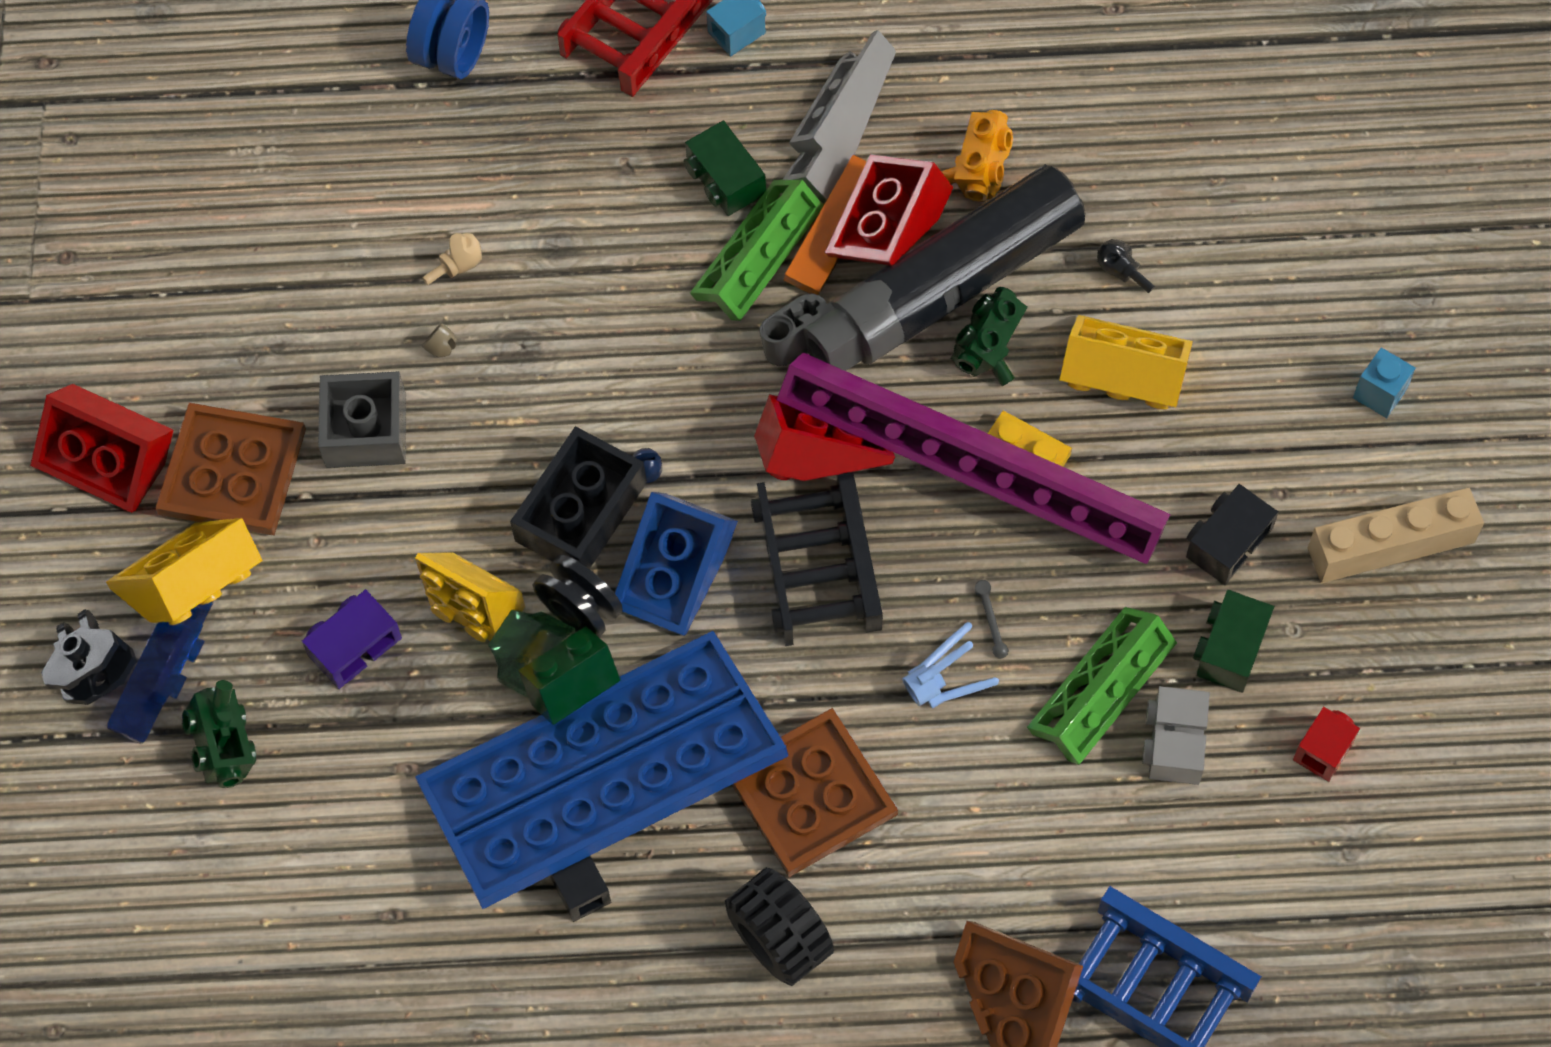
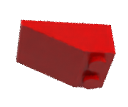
[825,154,953,266]
[754,394,895,481]

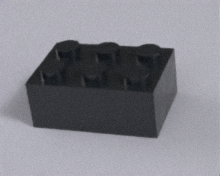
[510,426,647,569]

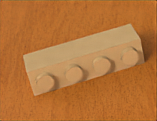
[1307,487,1484,583]

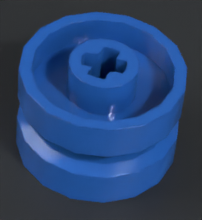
[406,0,490,80]

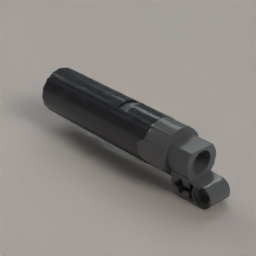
[760,164,1086,371]

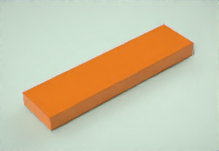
[783,155,867,295]

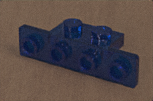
[106,601,214,744]

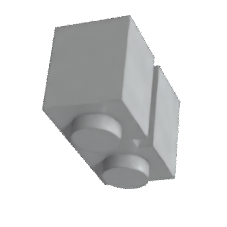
[1142,686,1210,785]

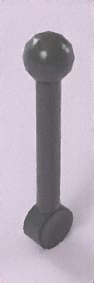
[975,580,1009,659]

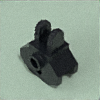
[41,609,137,705]

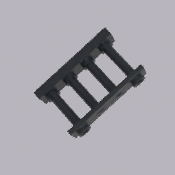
[751,472,883,646]

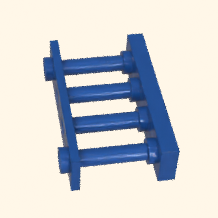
[1072,886,1262,1047]

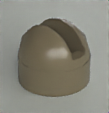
[422,323,457,357]

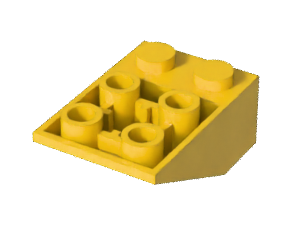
[415,552,525,646]

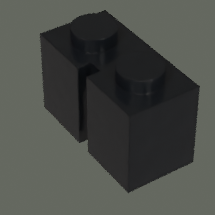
[1186,484,1279,585]

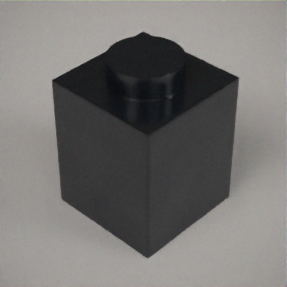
[550,856,612,922]

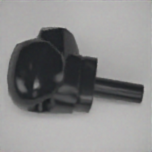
[1097,239,1155,293]

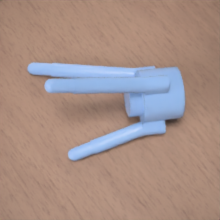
[902,622,999,709]

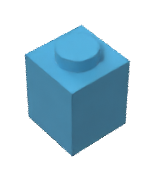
[706,0,766,57]
[1353,347,1416,418]

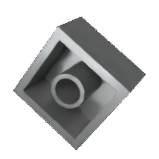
[318,371,406,468]

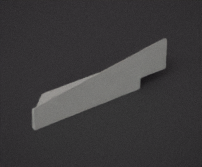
[782,30,896,203]

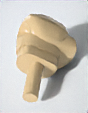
[422,233,482,285]

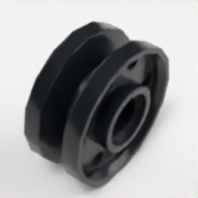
[532,554,623,638]

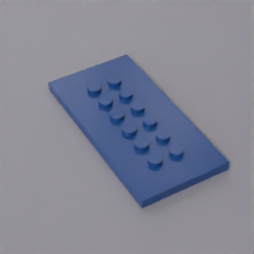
[415,631,789,909]

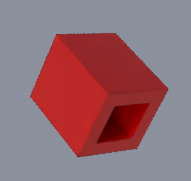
[1293,706,1360,782]

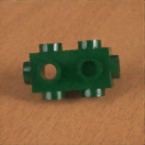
[950,287,1028,386]
[182,680,256,788]

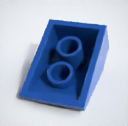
[615,492,738,636]

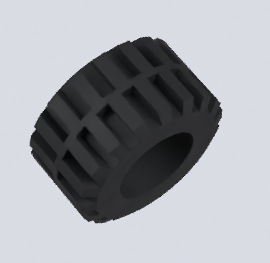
[725,867,834,986]

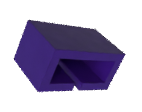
[301,589,402,689]

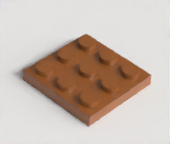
[155,403,306,536]
[732,708,898,877]

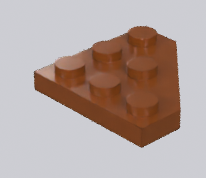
[953,921,1083,1047]

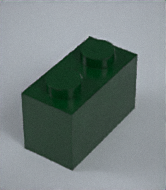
[684,120,766,216]
[1193,589,1275,693]
[518,626,621,725]

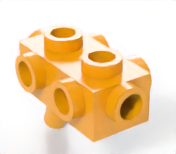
[941,110,1013,202]

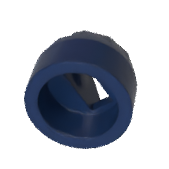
[633,448,663,483]

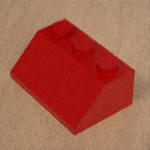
[30,383,174,513]

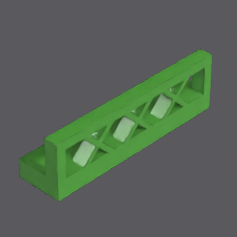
[690,180,823,321]
[1027,607,1177,765]

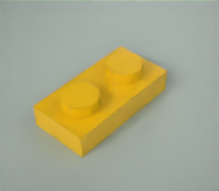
[987,410,1072,467]

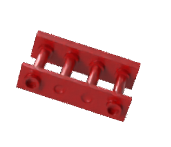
[557,0,713,97]

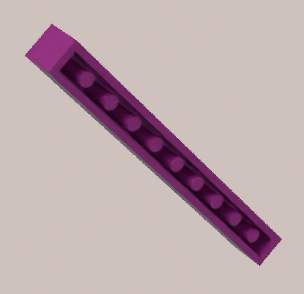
[777,353,1170,564]

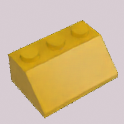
[1059,315,1193,409]
[106,518,263,625]

